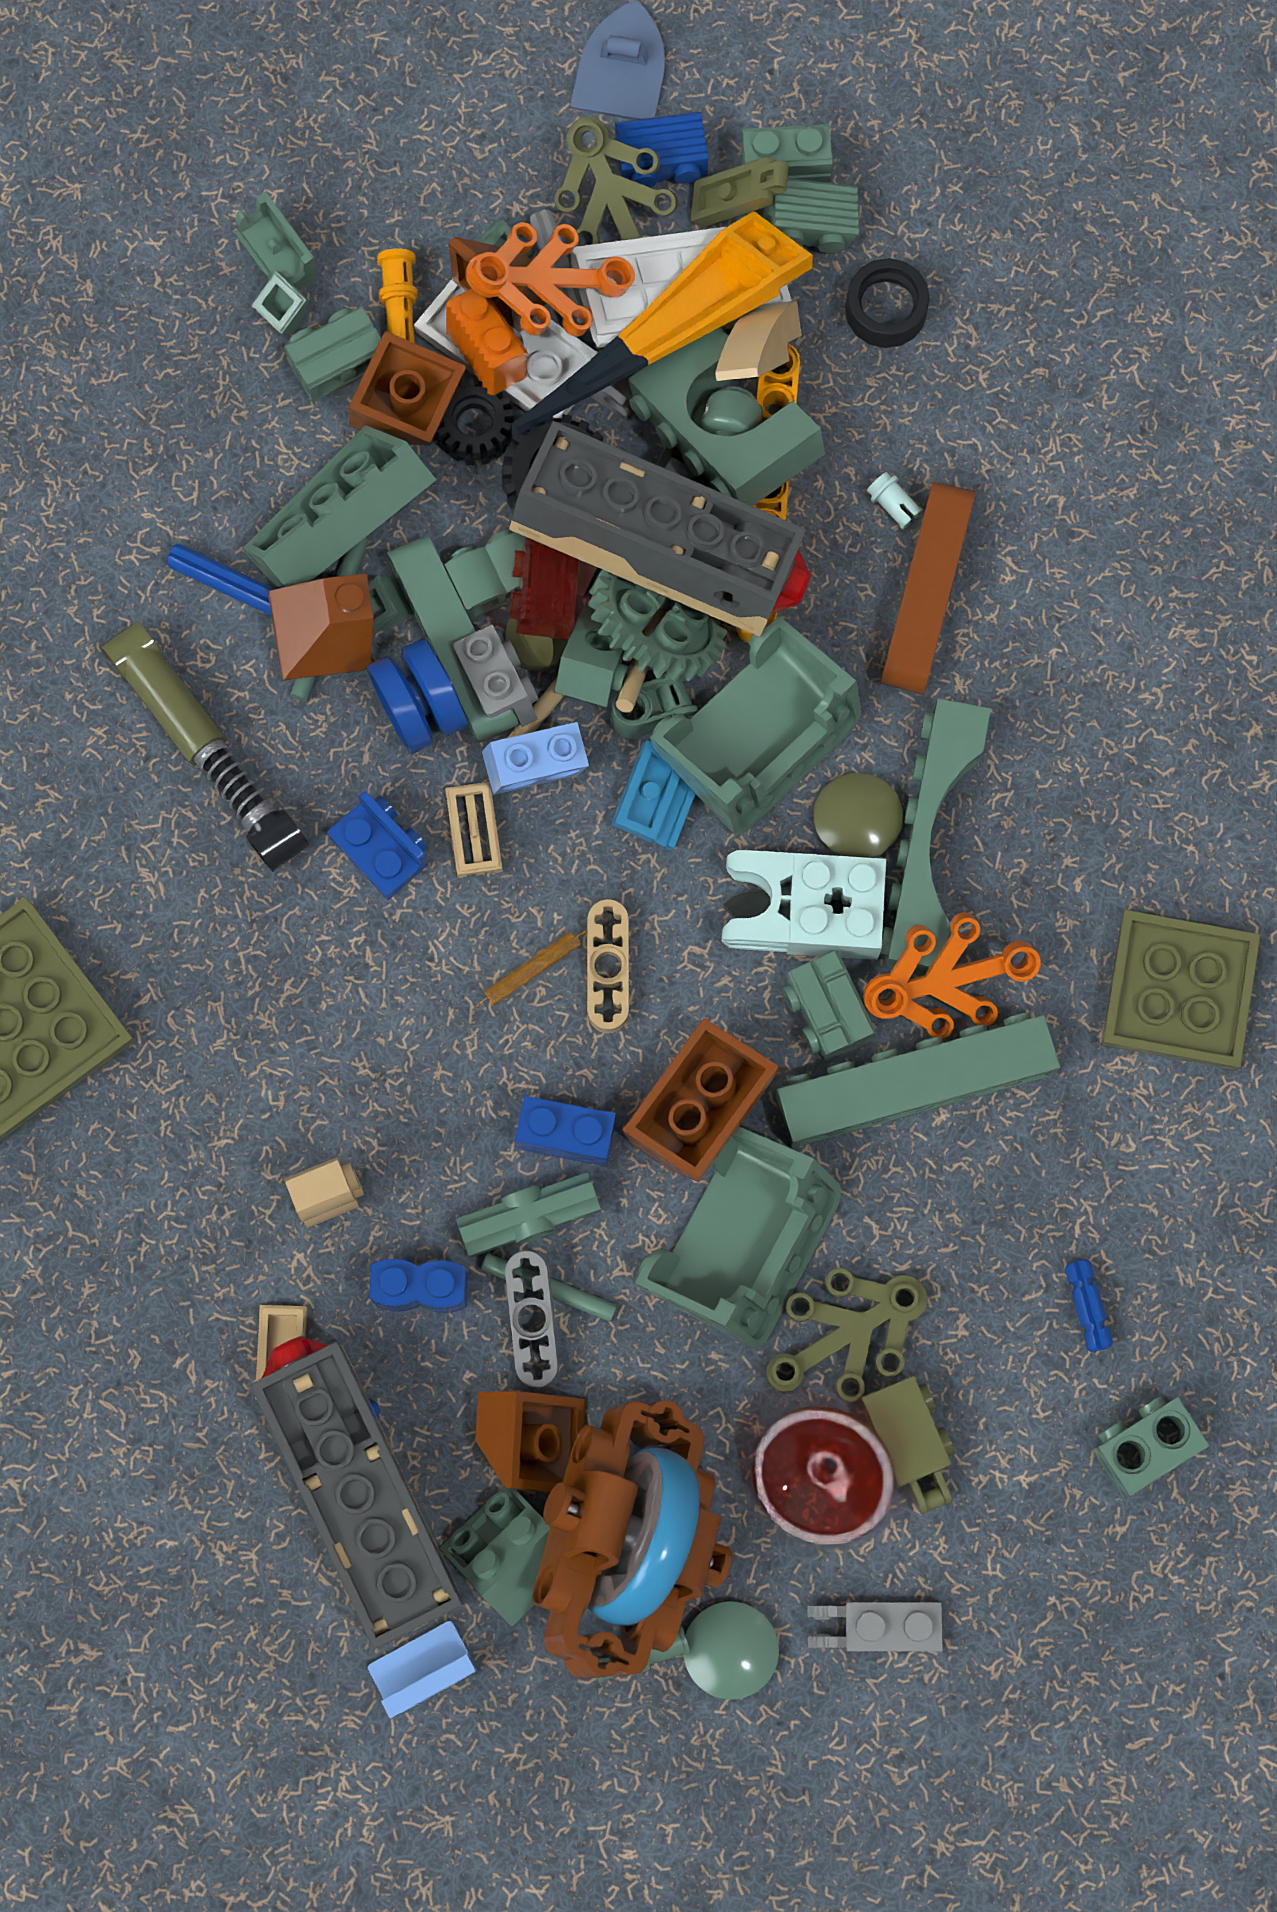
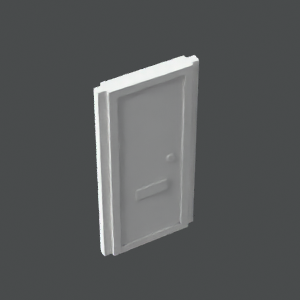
[570,227,792,348]

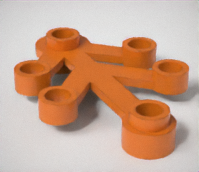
[466,222,635,337]
[863,912,1041,1039]

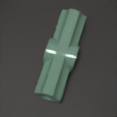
[456,1172,601,1258]

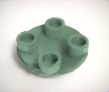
[683,1602,779,1699]

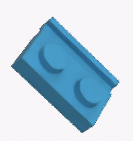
[611,740,695,851]

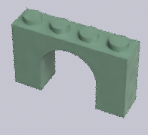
[628,327,825,506]

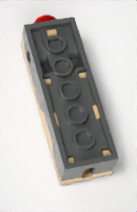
[509,421,811,637]
[250,1336,465,1650]

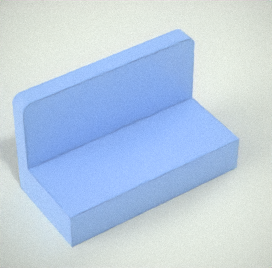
[368,1621,478,1718]

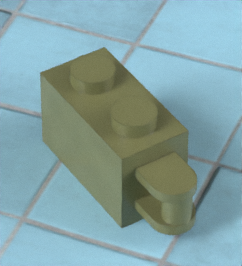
[859,1376,955,1515]

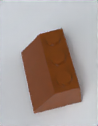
[623,1018,780,1182]

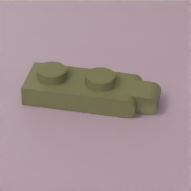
[691,157,789,227]

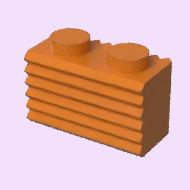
[446,288,528,395]

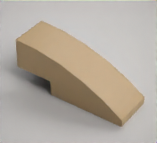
[715,300,802,381]

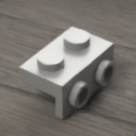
[453,624,539,727]

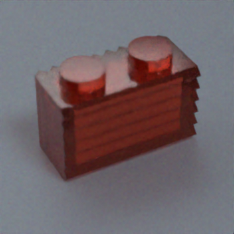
[509,537,579,640]

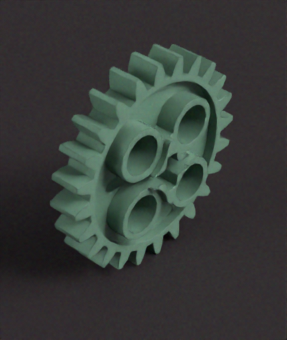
[588,570,727,682]

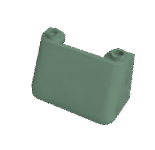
[650,616,861,835]
[635,1126,841,1349]

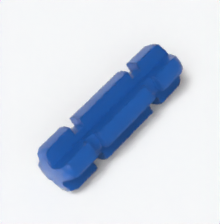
[1065,1259,1113,1352]

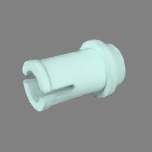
[867,472,923,530]

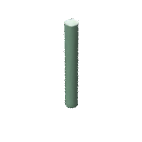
[481,1253,618,1322]

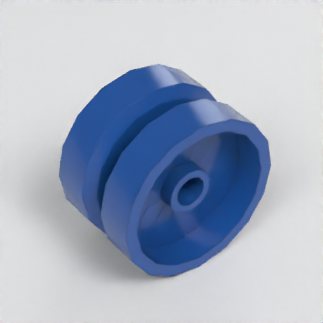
[366,638,468,755]

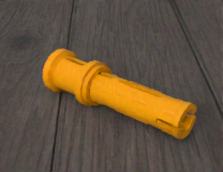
[377,249,418,343]

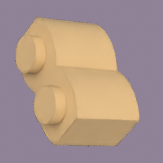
[284,1157,364,1228]

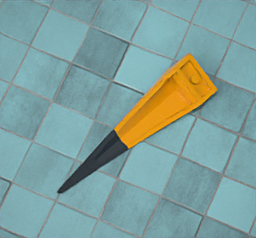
[512,211,813,436]

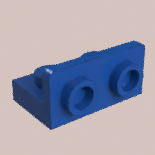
[326,791,428,900]

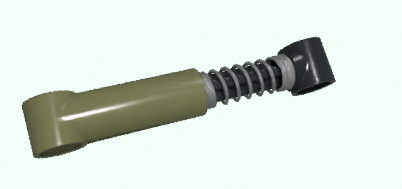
[100,621,309,872]

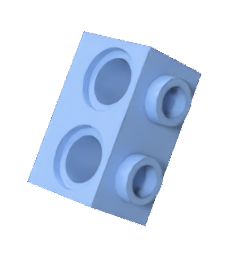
[482,722,589,795]

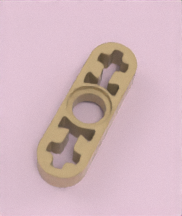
[587,899,629,1033]

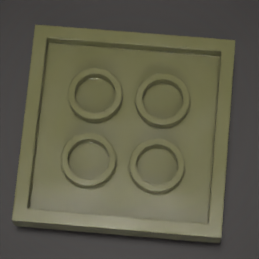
[1101,910,1261,1070]

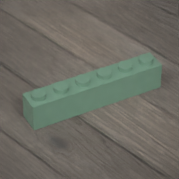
[775,1012,1061,1149]

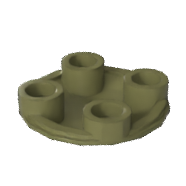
[813,773,903,858]

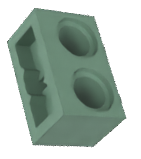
[1092,1396,1210,1498]

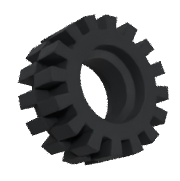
[436,378,514,465]

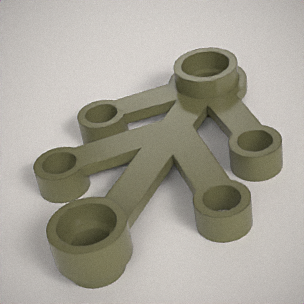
[554,117,678,247]
[766,1268,928,1403]

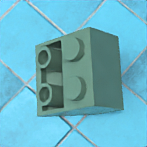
[439,1486,550,1627]

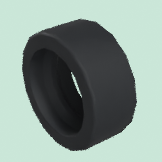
[845,258,930,348]

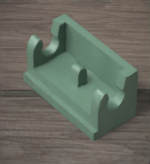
[235,192,319,290]

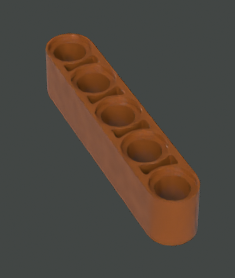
[880,481,976,694]

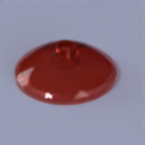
[752,1407,895,1545]

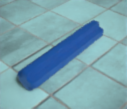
[167,544,275,615]

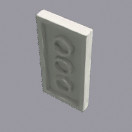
[414,279,598,418]

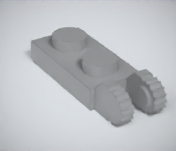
[807,1602,942,1651]

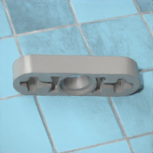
[505,1249,560,1387]

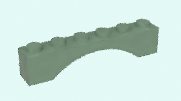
[880,698,991,975]

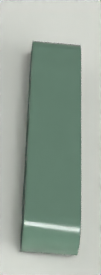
[386,534,519,743]

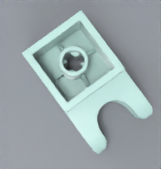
[722,850,886,960]

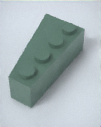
[242,425,436,589]

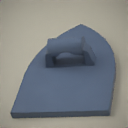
[570,0,665,120]

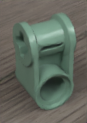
[610,673,699,739]

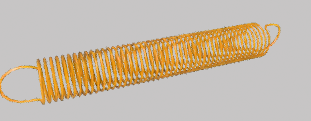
[476,930,587,1007]

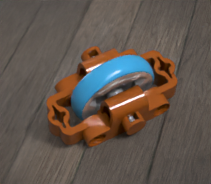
[533,1400,732,1679]

